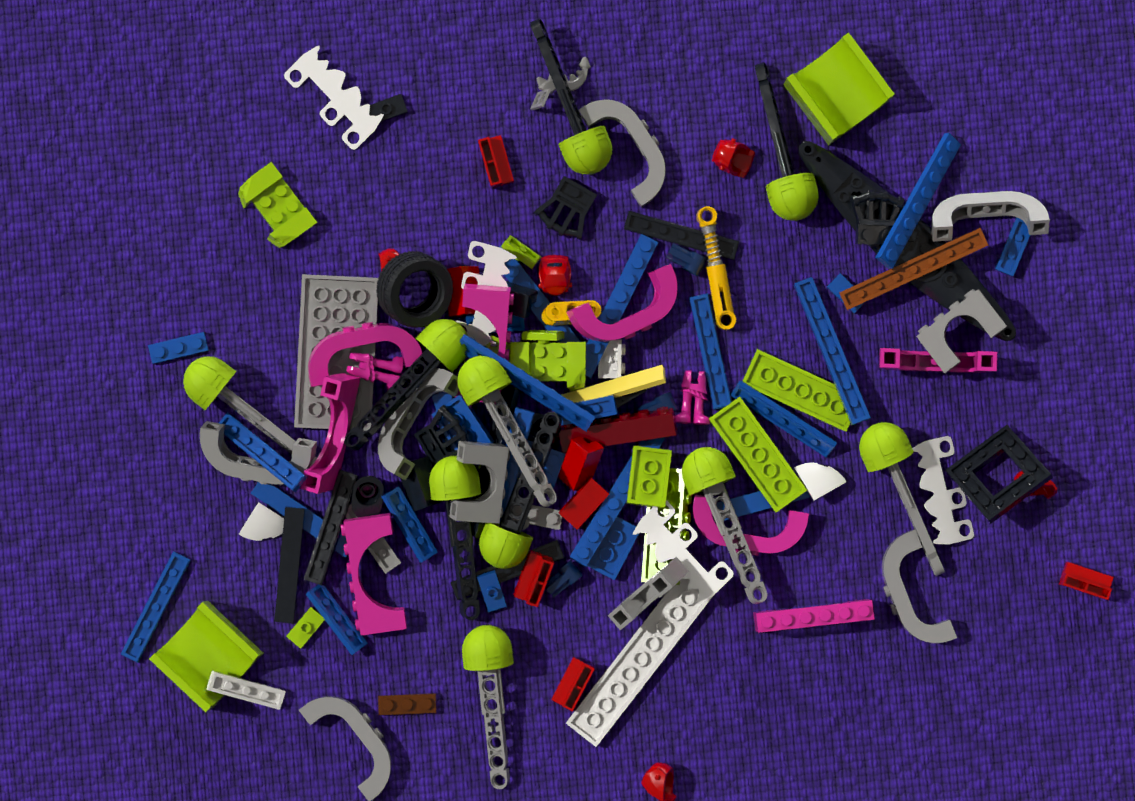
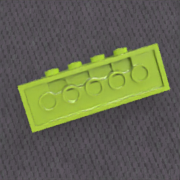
[641,468,692,585]

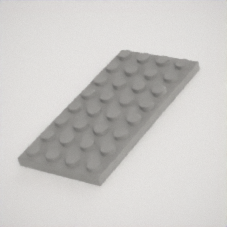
[294,274,378,431]

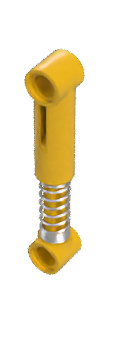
[696,206,736,330]

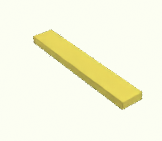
[562,365,666,402]

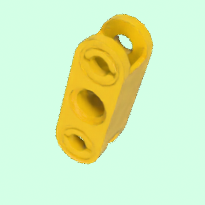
[541,300,601,326]

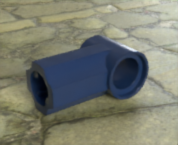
[666,243,707,276]
[637,392,678,411]
[545,560,583,598]

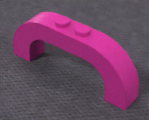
[566,264,677,342]
[308,322,422,387]
[879,348,997,373]
[692,495,809,556]

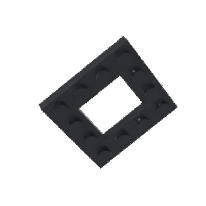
[946,425,1053,524]

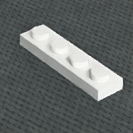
[206,671,286,710]

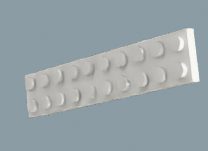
[566,579,714,747]

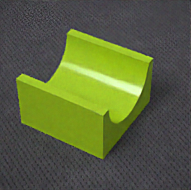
[784,32,895,145]
[149,601,264,712]

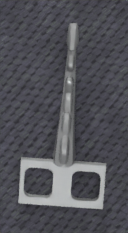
[530,57,591,111]

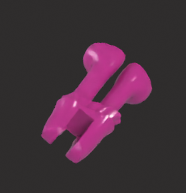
[346,353,403,390]
[675,370,710,425]

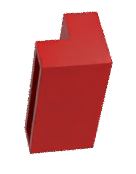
[478,135,514,189]
[447,266,479,317]
[558,437,604,491]
[558,477,609,530]
[513,550,554,608]
[1059,562,1114,600]
[551,657,595,712]

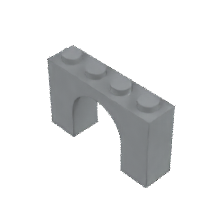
[916,289,1008,373]
[449,441,510,524]
[608,557,689,630]

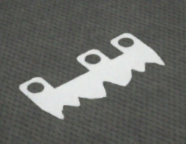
[284,46,384,150]
[455,241,517,346]
[912,436,974,544]
[633,500,734,604]

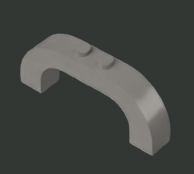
[579,100,665,208]
[932,191,1050,242]
[378,368,459,481]
[200,421,317,485]
[882,529,957,643]
[299,696,392,801]

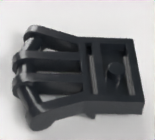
[533,176,597,240]
[850,190,904,245]
[414,405,468,467]

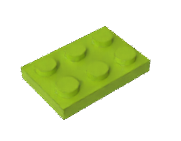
[626,446,672,508]

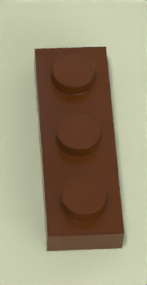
[378,693,437,715]

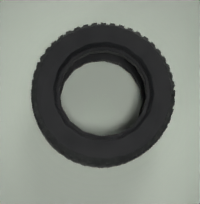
[376,251,453,328]

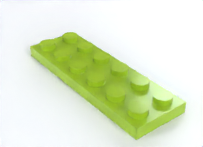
[742,349,850,432]
[709,397,807,513]

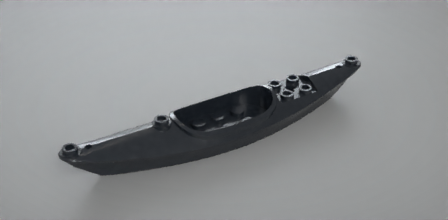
[799,141,1016,341]

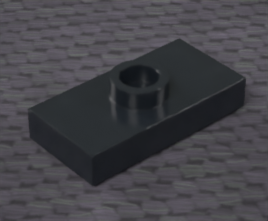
[369,94,408,122]

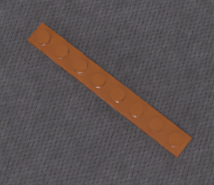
[839,228,988,310]

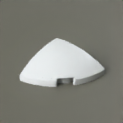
[794,463,846,501]
[239,502,284,541]

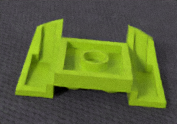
[238,162,317,248]
[510,342,586,392]

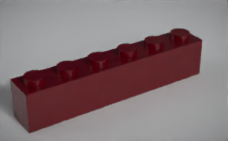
[559,407,677,453]

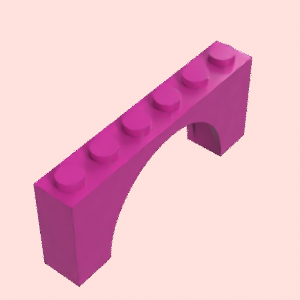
[455,284,514,403]
[301,373,360,494]
[341,513,407,636]
[753,599,874,633]

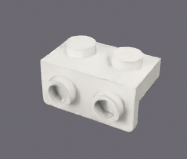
[598,339,625,379]

